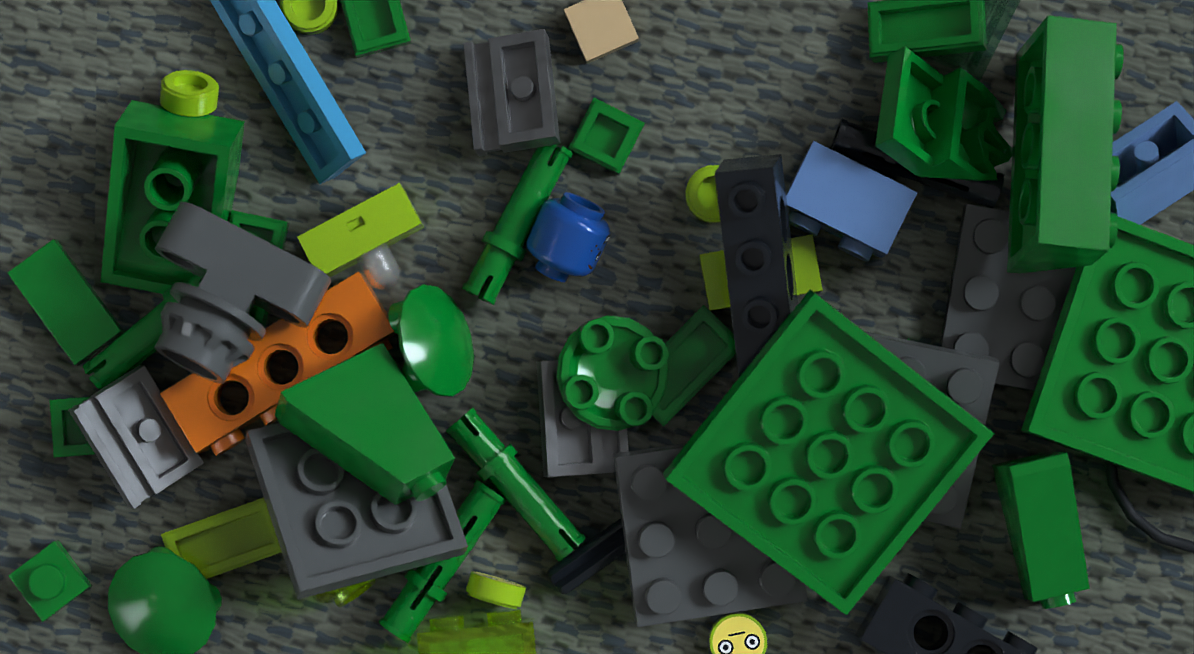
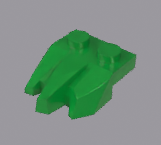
[875,46,1012,181]

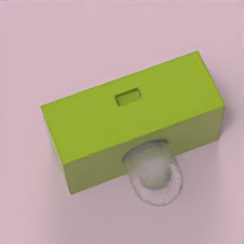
[297,183,425,290]

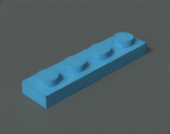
[210,0,366,184]

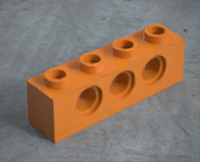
[160,271,396,456]

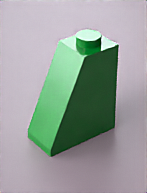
[275,343,455,505]
[992,452,1090,609]

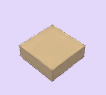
[564,0,639,64]

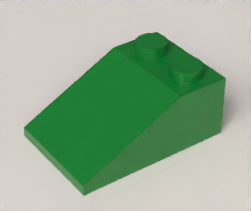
[101,100,245,294]

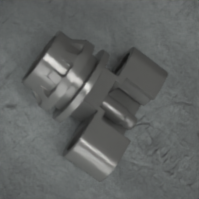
[155,202,332,384]

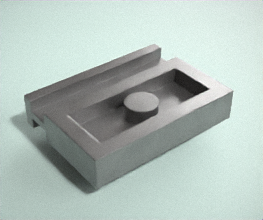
[464,29,560,157]
[536,360,629,477]
[68,365,204,509]

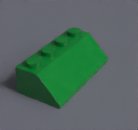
[1007,15,1124,274]

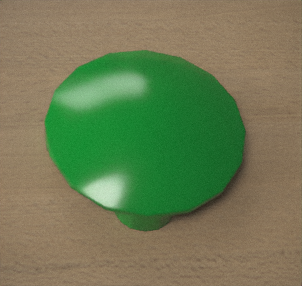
[388,284,474,397]
[556,315,669,431]
[108,546,222,654]

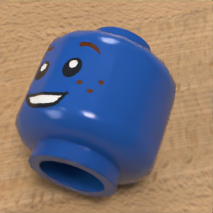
[526,192,611,282]

